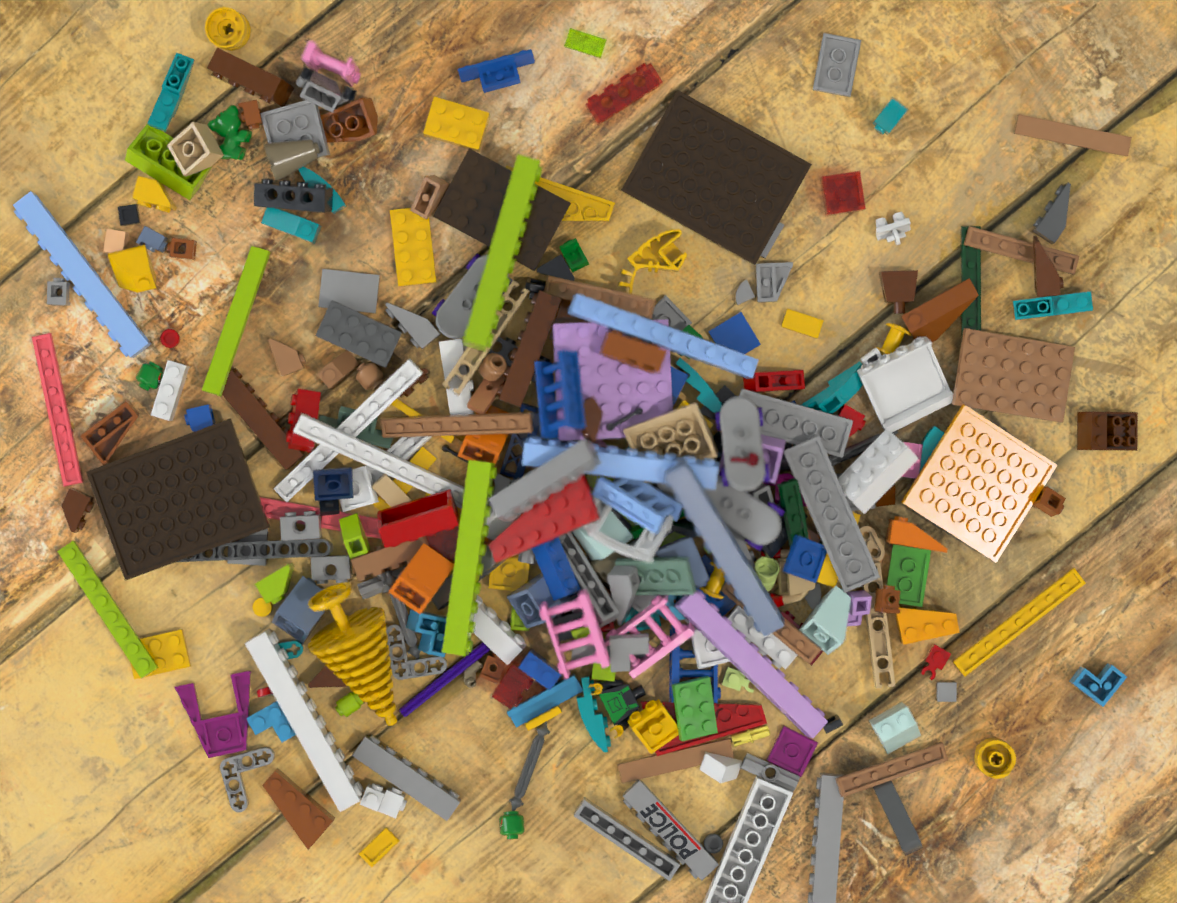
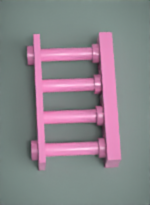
[302,41,361,87]
[539,589,611,679]
[605,595,695,679]

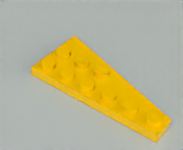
[506,165,615,221]

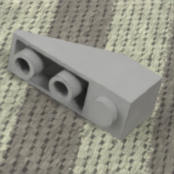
[385,303,441,349]
[607,565,640,626]

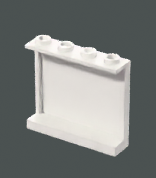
[857,336,953,433]

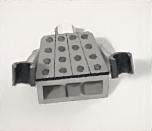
[296,65,357,112]

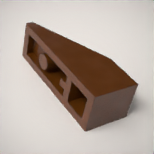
[1033,236,1064,297]

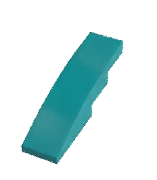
[675,358,723,413]

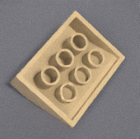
[623,403,718,482]

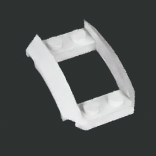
[583,497,673,563]

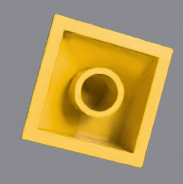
[108,245,156,293]

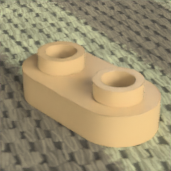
[859,526,885,562]

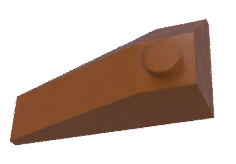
[320,98,378,143]
[902,278,979,342]

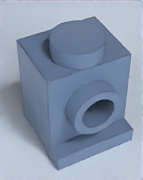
[136,226,168,253]

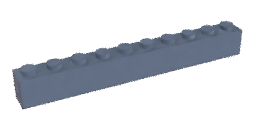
[664,459,785,637]

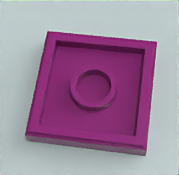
[767,725,818,777]

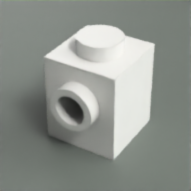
[360,783,386,812]
[378,787,407,819]

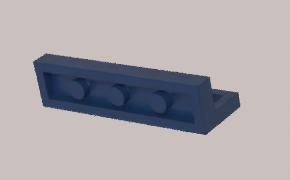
[500,403,540,479]

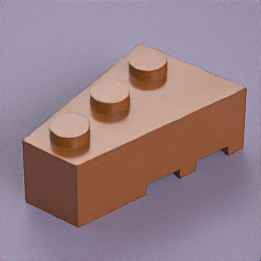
[598,330,667,374]
[80,399,140,465]

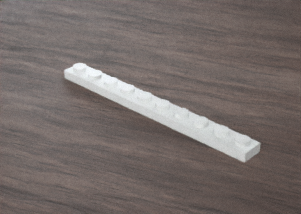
[274,359,423,502]
[293,413,465,508]

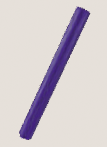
[399,643,491,717]

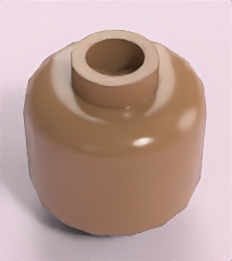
[479,353,507,381]
[356,362,384,391]

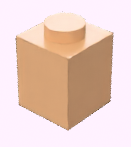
[103,229,129,253]

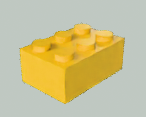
[423,97,490,152]

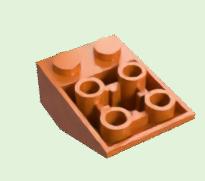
[457,405,510,467]
[389,543,454,614]

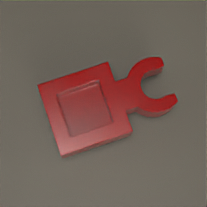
[921,644,951,680]

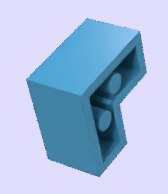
[406,609,447,657]
[1069,663,1127,707]
[246,701,296,742]

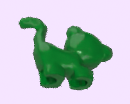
[208,105,252,160]

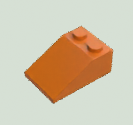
[885,516,948,553]

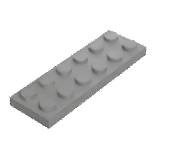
[739,389,853,458]

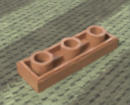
[467,374,507,414]

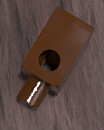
[879,270,918,314]

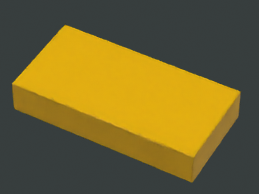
[781,309,824,339]
[525,705,562,731]
[359,827,400,868]

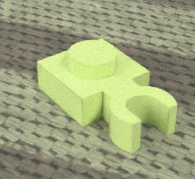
[721,666,754,693]

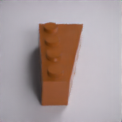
[262,768,335,850]

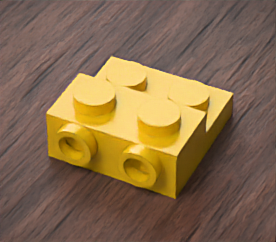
[628,699,679,754]

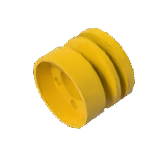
[204,7,251,51]

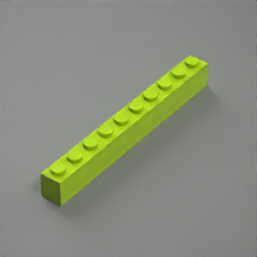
[442,460,497,656]

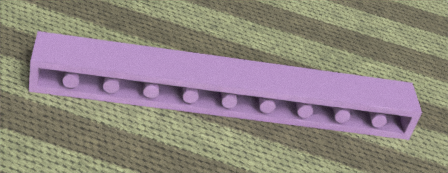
[674,590,828,738]

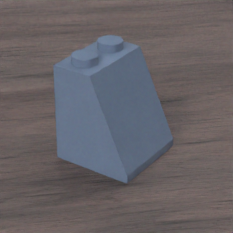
[656,536,709,589]
[507,573,575,628]
[272,576,327,644]

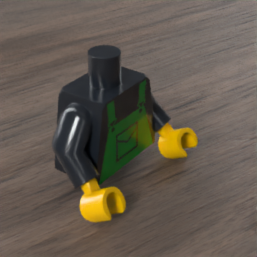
[589,679,646,738]

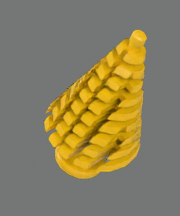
[308,582,397,726]

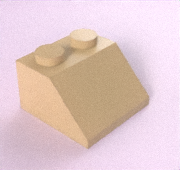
[167,122,224,176]

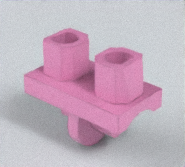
[901,442,923,479]

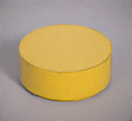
[252,597,272,617]

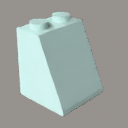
[572,511,633,560]
[799,586,851,655]
[869,702,921,754]

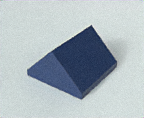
[313,468,354,501]

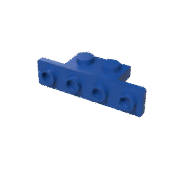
[458,49,535,93]

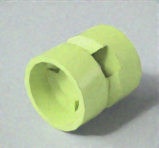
[754,557,780,591]

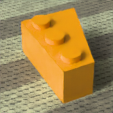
[894,607,960,645]

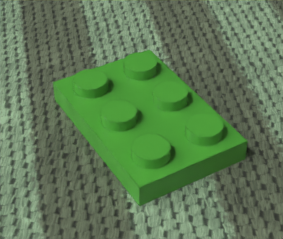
[886,544,931,607]
[672,676,718,741]

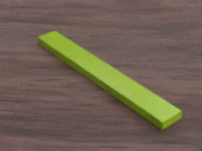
[202,246,271,396]

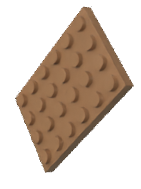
[952,329,1075,423]

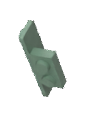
[319,406,394,449]

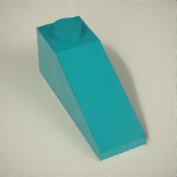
[872,98,908,135]
[261,207,322,244]

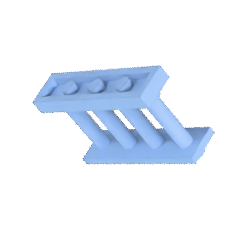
[592,477,683,534]

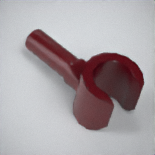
[730,452,759,467]

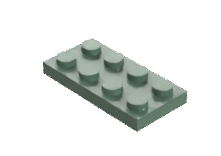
[615,557,696,595]

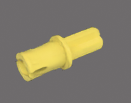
[731,725,770,747]

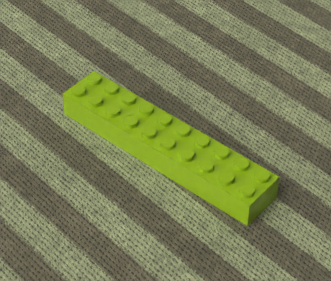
[463,154,543,352]

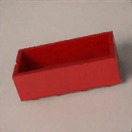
[377,489,459,548]

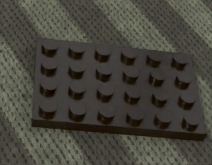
[433,148,571,271]

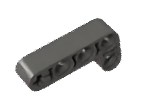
[873,781,923,856]

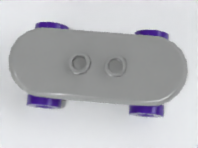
[432,253,514,339]
[715,396,770,491]
[705,471,785,550]

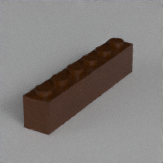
[497,291,562,408]
[222,367,305,470]

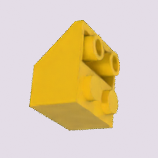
[132,176,177,213]

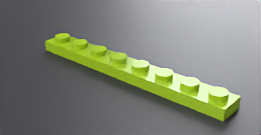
[57,541,159,678]

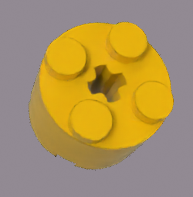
[974,738,1016,779]

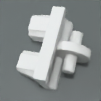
[876,212,911,245]

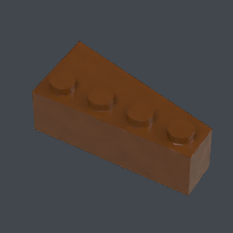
[207,48,294,107]

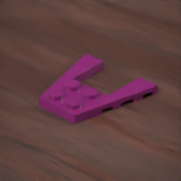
[175,671,251,758]

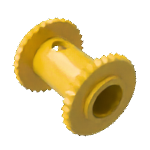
[875,323,911,355]
[699,562,725,599]

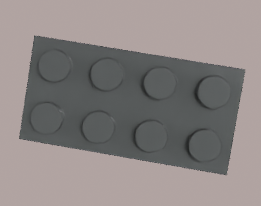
[315,300,402,368]

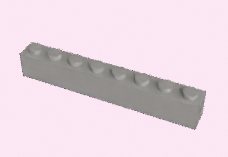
[808,773,844,903]

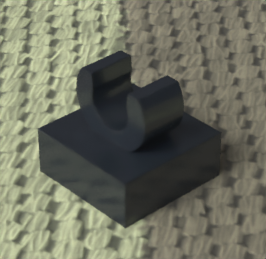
[525,277,546,300]
[319,499,340,516]

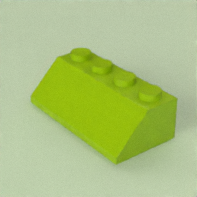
[125,124,212,200]

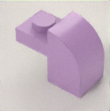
[846,590,872,626]

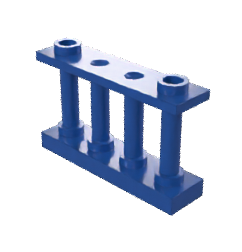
[534,350,585,439]
[669,625,721,703]

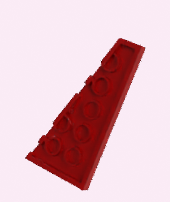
[489,474,601,563]
[640,701,767,756]

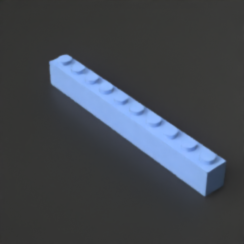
[13,191,151,358]
[567,294,759,379]
[522,436,719,490]

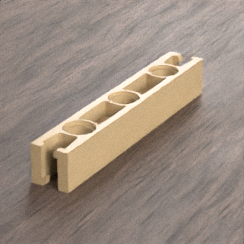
[443,281,529,397]
[862,562,896,689]

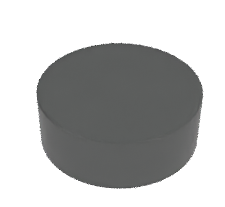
[704,833,723,853]

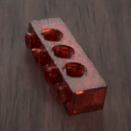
[586,63,663,125]

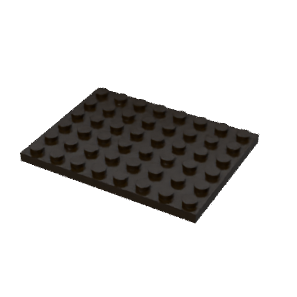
[621,90,812,265]
[86,419,270,580]

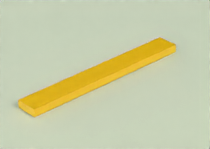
[952,568,1086,677]

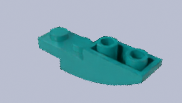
[147,53,195,132]
[1013,291,1094,320]
[800,361,863,414]
[577,675,611,753]

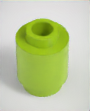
[335,692,364,718]

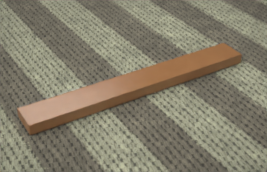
[380,412,533,438]

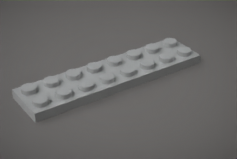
[783,435,880,593]

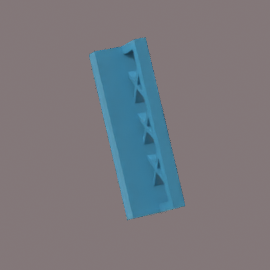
[507,674,583,727]

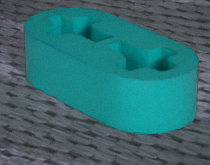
[278,640,303,659]

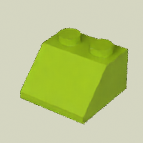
[255,562,294,604]

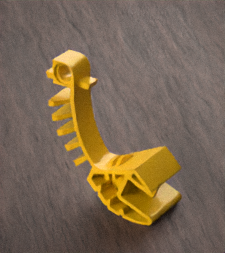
[618,229,687,294]

